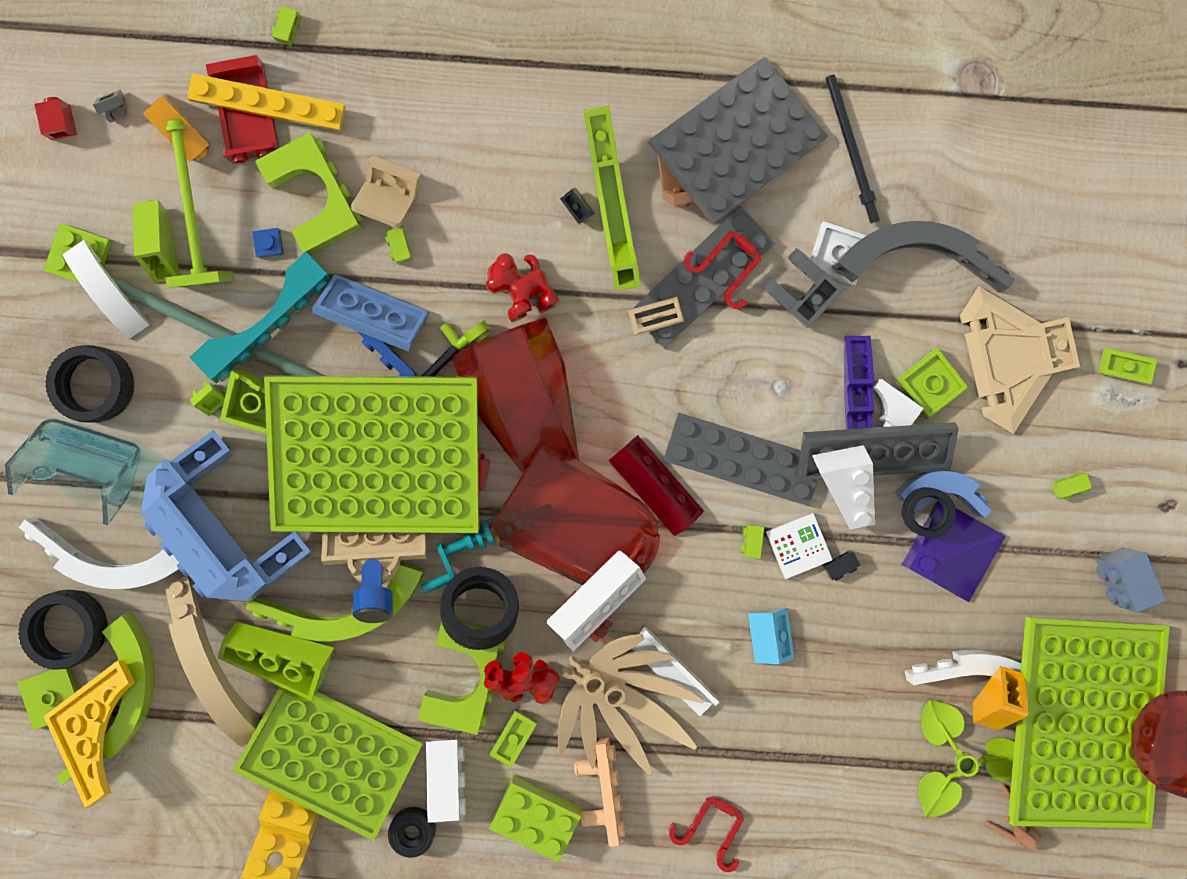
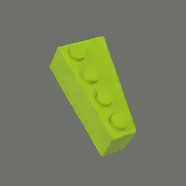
[218,622,334,701]

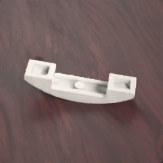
[63,240,151,339]

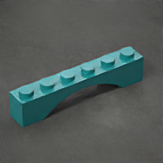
[189,252,331,383]

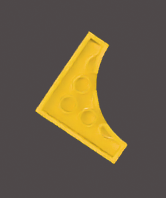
[44,660,135,808]

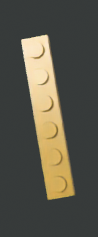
[187,73,346,132]

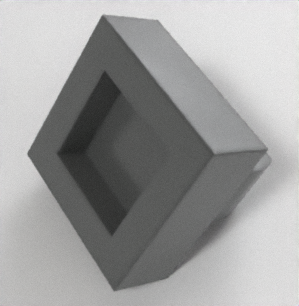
[93,89,127,123]

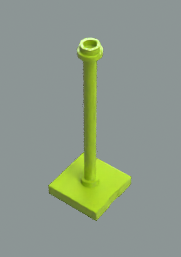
[165,120,234,288]

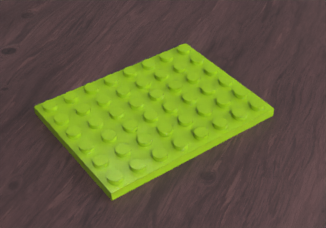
[264,375,479,533]
[1008,616,1170,829]

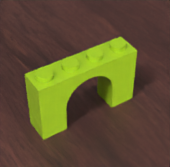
[255,132,363,256]
[418,620,506,735]

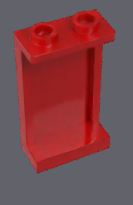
[205,55,279,164]

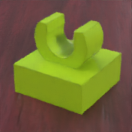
[190,381,225,416]

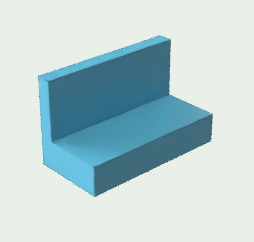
[748,608,794,664]

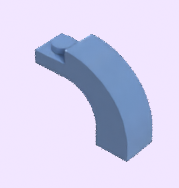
[895,471,992,518]

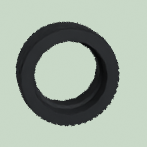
[45,345,134,423]
[440,566,519,650]
[18,590,108,670]

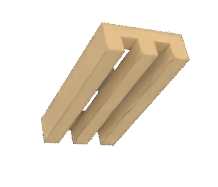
[627,297,684,336]

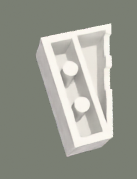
[812,445,875,530]
[426,740,466,823]

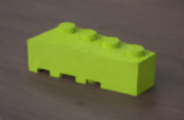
[220,368,267,434]

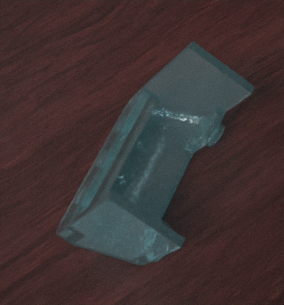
[5,419,140,525]

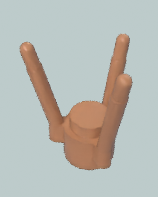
[985,784,1042,850]

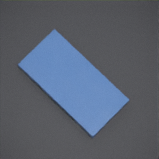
[312,274,429,352]

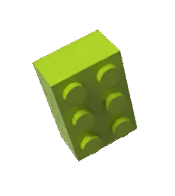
[489,774,582,863]

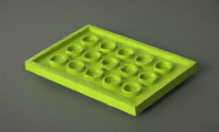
[232,687,423,841]

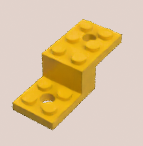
[240,790,319,879]

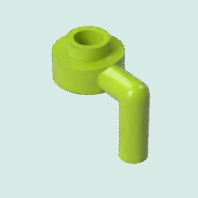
[440,320,491,351]

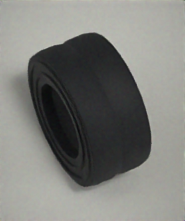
[388,807,436,858]

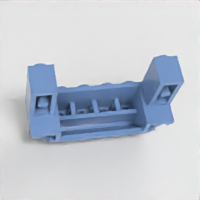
[141,430,312,603]

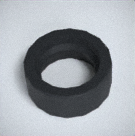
[902,487,956,538]

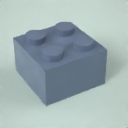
[1096,547,1166,613]

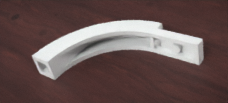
[19,518,180,589]
[905,650,1021,685]

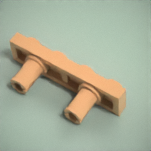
[574,737,626,847]

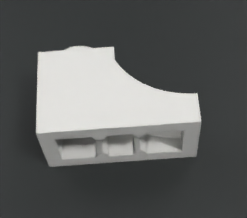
[873,379,923,427]

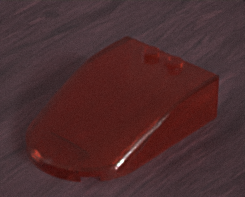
[489,442,660,586]

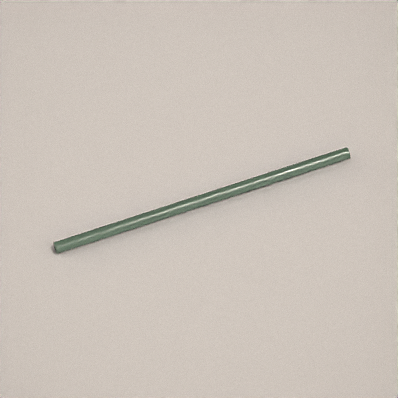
[111,276,321,376]

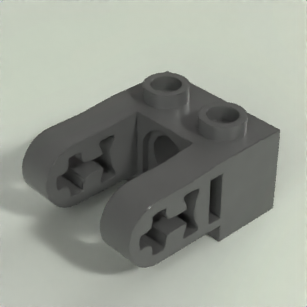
[762,248,844,329]

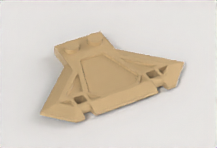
[960,286,1080,434]

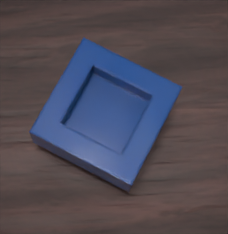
[252,228,284,258]

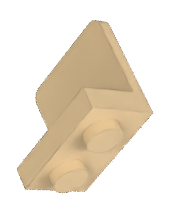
[351,156,420,227]

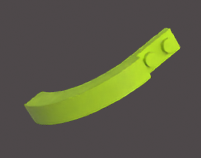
[583,105,641,291]
[246,561,425,641]
[56,612,155,785]

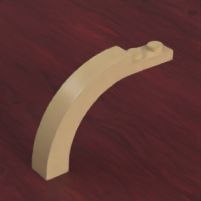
[165,576,261,747]

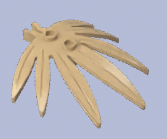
[558,634,704,776]

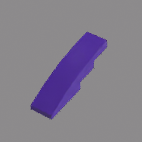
[844,336,875,429]

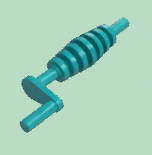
[420,502,553,594]

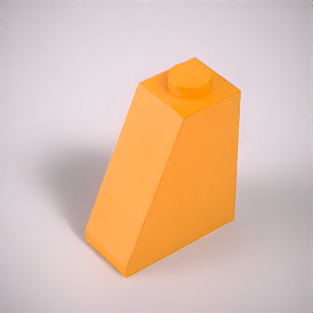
[143,94,209,162]
[972,666,1029,731]

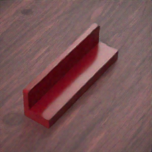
[609,435,704,536]

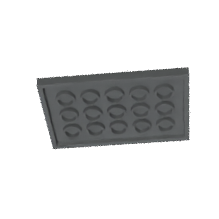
[648,56,828,225]

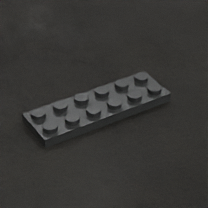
[633,206,775,349]
[663,412,817,506]
[798,422,959,481]

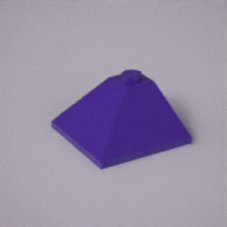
[901,500,1006,602]

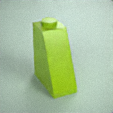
[133,200,180,283]

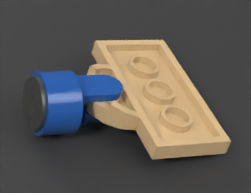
[321,532,427,623]

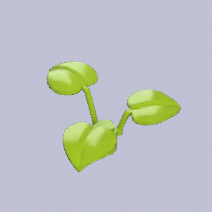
[918,699,1015,817]

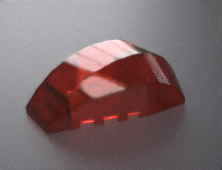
[452,318,581,487]

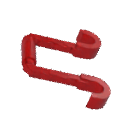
[683,231,761,309]
[669,796,744,872]

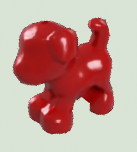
[485,253,560,322]
[484,652,560,704]

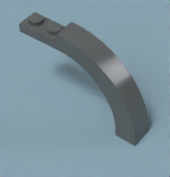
[831,221,1015,292]

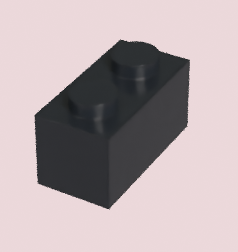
[560,188,595,224]
[822,550,861,581]

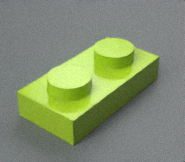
[1098,348,1157,385]
[489,709,538,768]

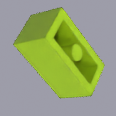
[272,6,301,46]
[385,227,413,264]
[1051,472,1092,500]
[741,524,764,559]

